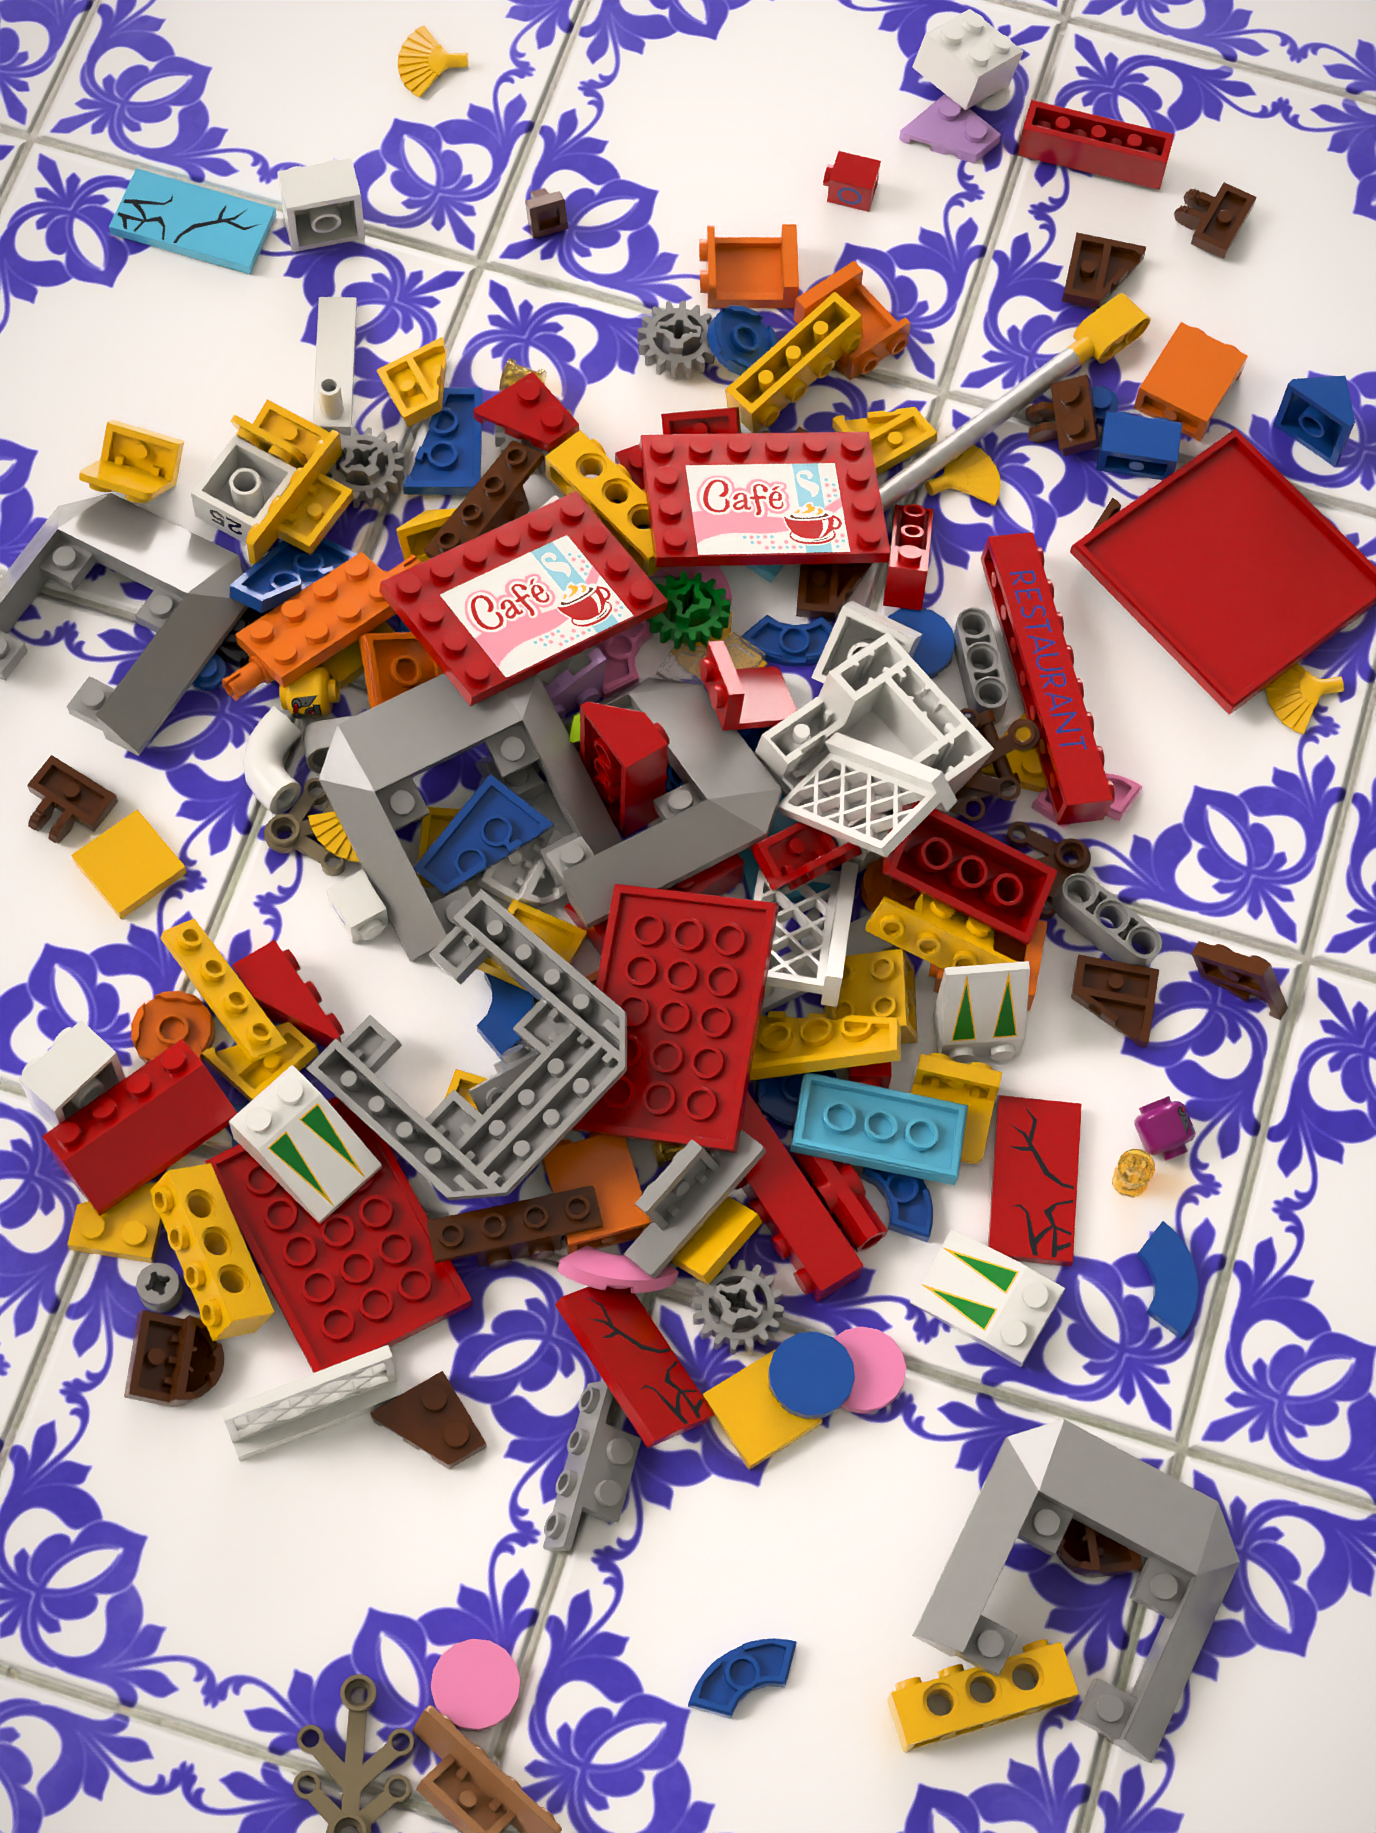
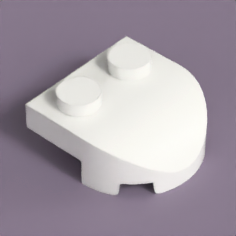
[476,829,566,908]

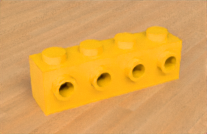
[725,292,863,433]

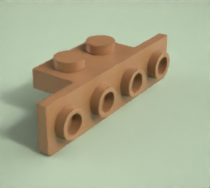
[412,1705,562,1833]

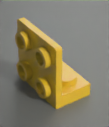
[825,949,918,1044]

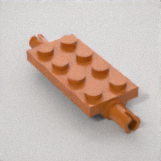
[222,552,422,701]

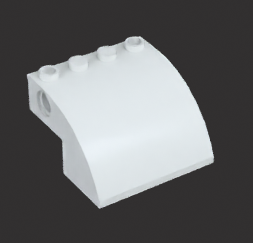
[755,632,994,874]

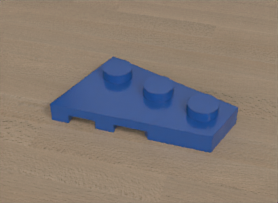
[403,388,483,495]
[230,538,357,613]
[414,774,554,896]

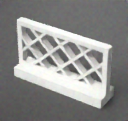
[777,732,957,857]
[753,862,858,1007]
[220,1345,402,1461]

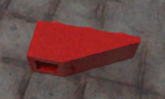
[883,504,933,611]
[232,939,344,1048]

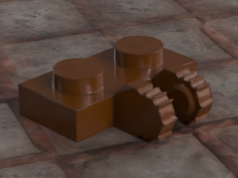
[1173,182,1257,259]
[1025,374,1100,456]
[27,755,118,844]

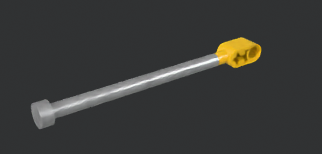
[879,293,1151,513]

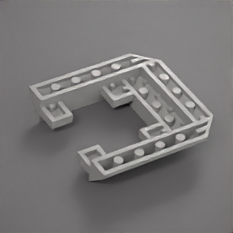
[0,493,248,756]
[319,673,622,962]
[475,677,782,929]
[306,889,627,1200]
[912,1419,1240,1763]

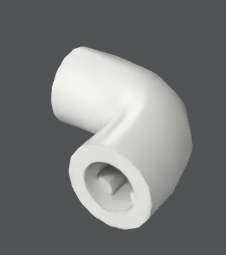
[243,706,303,815]

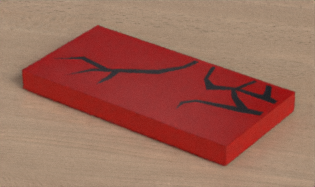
[988,1095,1082,1267]
[555,1286,715,1448]

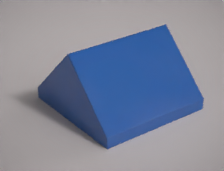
[1273,375,1355,467]

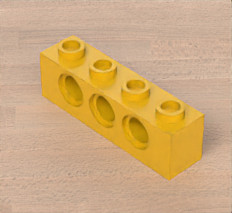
[545,430,662,577]
[150,1163,275,1341]
[887,1639,1079,1752]

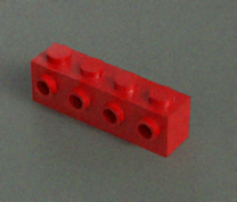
[1018,99,1175,190]

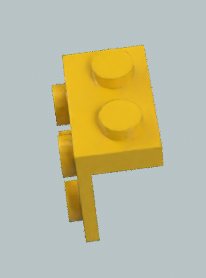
[230,399,330,469]
[78,419,185,503]
[911,1053,1002,1164]

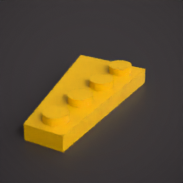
[749,1011,901,1081]

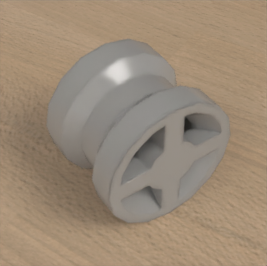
[136,1263,183,1314]

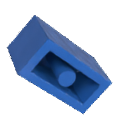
[1096,411,1182,480]

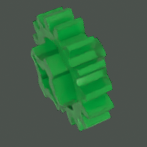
[645,571,731,651]

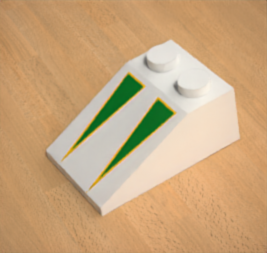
[933,961,1030,1063]
[229,1065,382,1224]
[910,1229,1065,1367]

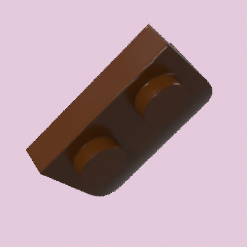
[124,1310,224,1407]
[1056,1518,1143,1578]

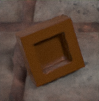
[525,188,569,239]

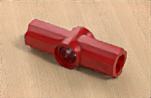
[789,1144,888,1253]

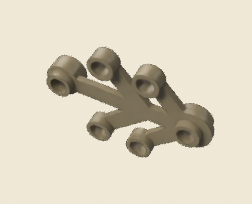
[264,777,345,876]
[293,1674,415,1833]

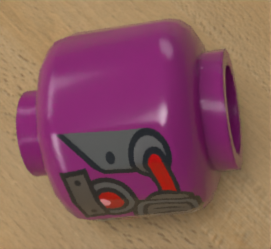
[1134,1096,1196,1161]

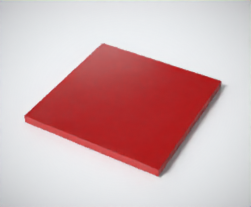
[1070,429,1376,715]

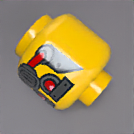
[279,666,340,719]

